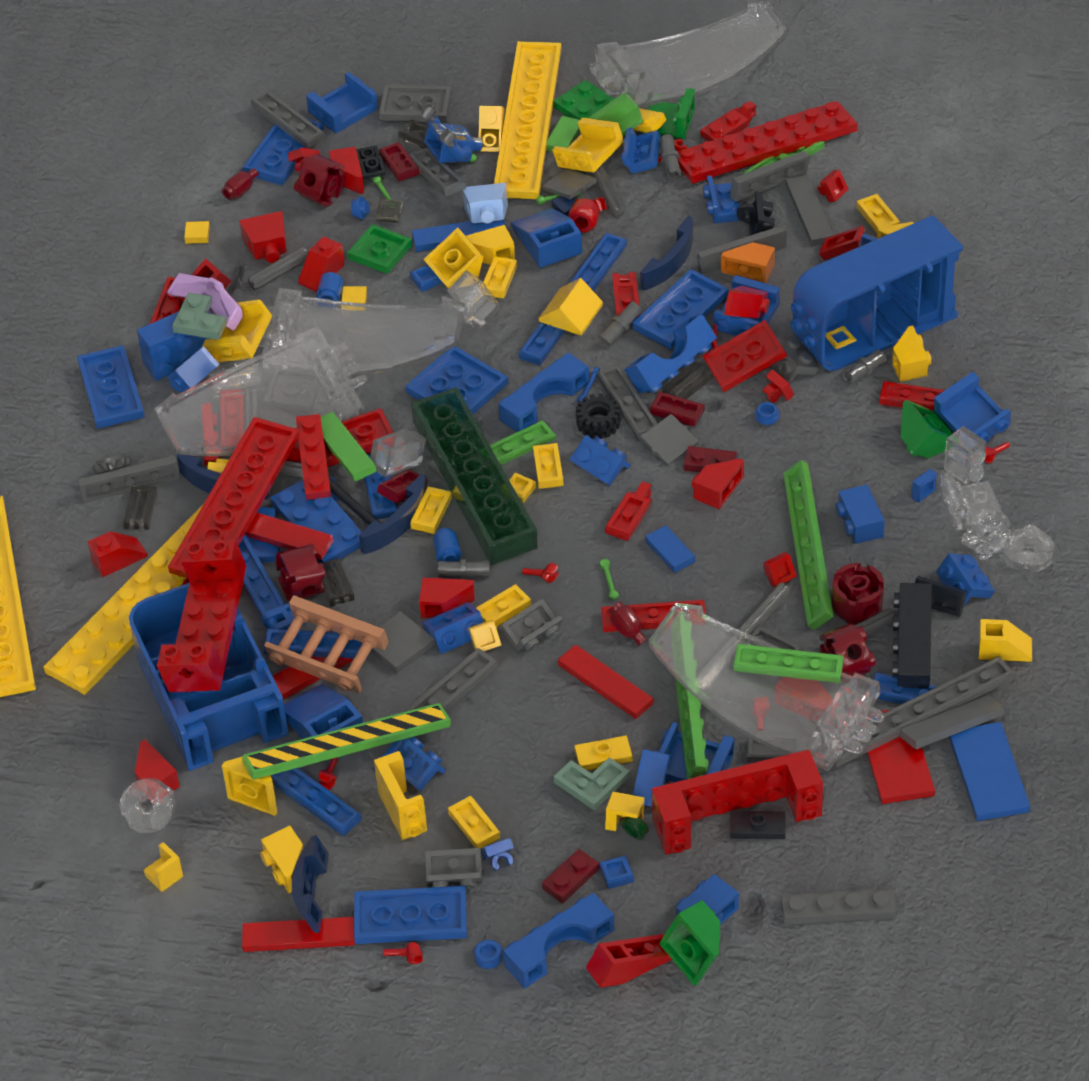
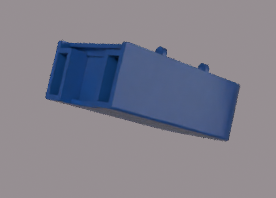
[790,215,963,371]
[129,583,288,771]

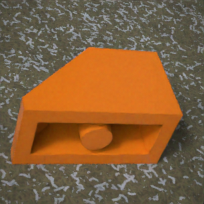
[721,242,775,283]

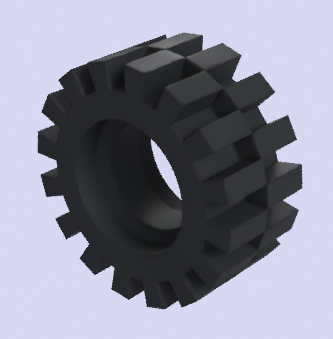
[576,393,621,439]

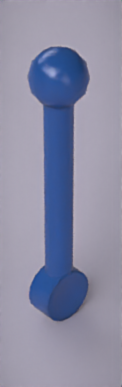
[577,367,600,402]

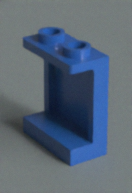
[306,72,377,134]
[713,275,780,336]
[934,372,1011,450]
[655,722,735,782]

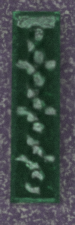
[411,387,538,565]

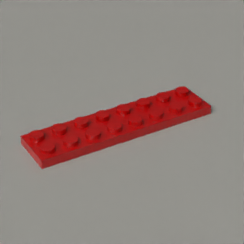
[678,101,858,184]
[168,417,300,578]

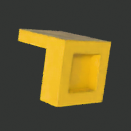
[605,792,645,831]
[144,842,183,892]

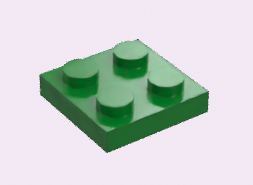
[553,80,614,120]
[347,224,412,274]

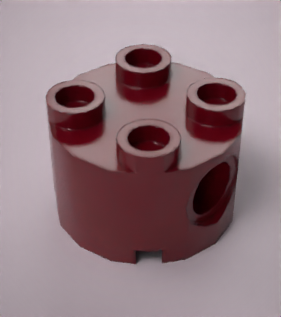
[294,154,346,207]
[275,544,326,601]
[832,563,884,625]
[819,623,876,684]

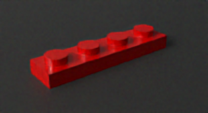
[296,414,331,500]

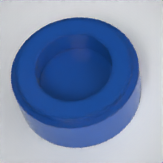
[474,940,503,969]

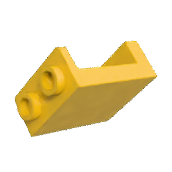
[552,118,624,173]
[202,300,272,362]
[374,751,427,840]

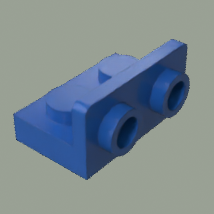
[703,176,741,223]
[422,602,483,654]
[382,737,446,791]

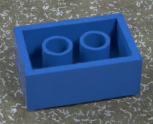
[137,311,210,381]

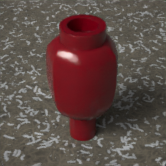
[222,168,259,200]
[608,601,647,646]

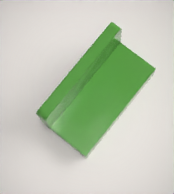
[589,92,643,136]

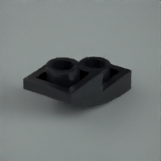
[356,145,386,179]

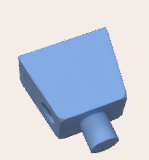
[462,183,508,223]

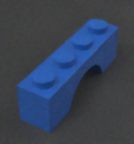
[624,314,717,394]
[498,353,589,432]
[503,893,615,989]

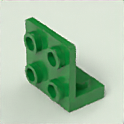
[642,88,695,139]

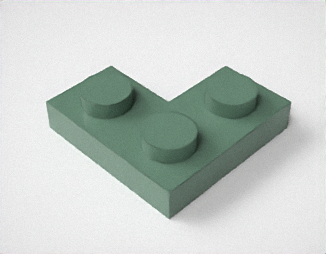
[172,292,227,340]
[553,757,630,811]

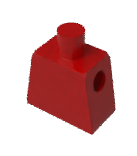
[239,211,287,263]

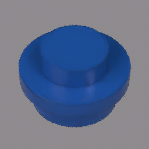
[351,196,370,220]
[755,402,779,425]

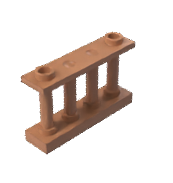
[264,595,389,693]

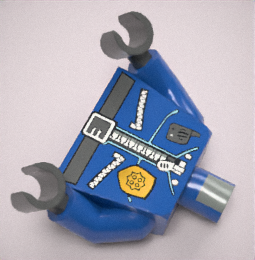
[421,102,482,163]

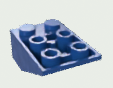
[510,208,582,268]
[284,683,363,739]

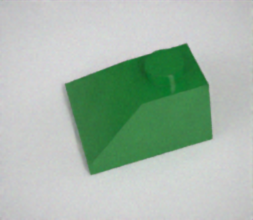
[901,400,961,458]
[659,900,720,986]

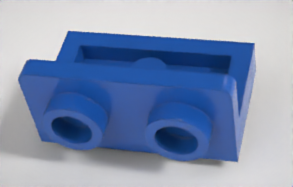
[621,127,661,174]
[569,435,631,486]
[936,553,995,606]

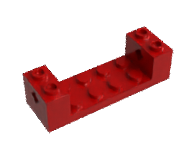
[157,539,247,692]
[652,749,823,855]

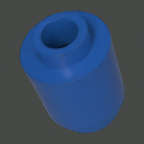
[316,272,344,308]
[433,528,462,562]

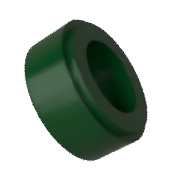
[621,816,649,840]

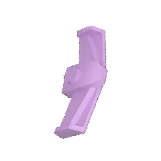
[167,273,243,330]

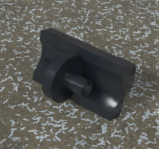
[736,191,775,236]

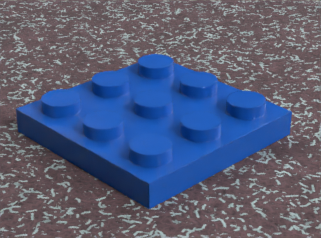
[405,345,509,425]

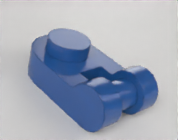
[261,603,306,630]

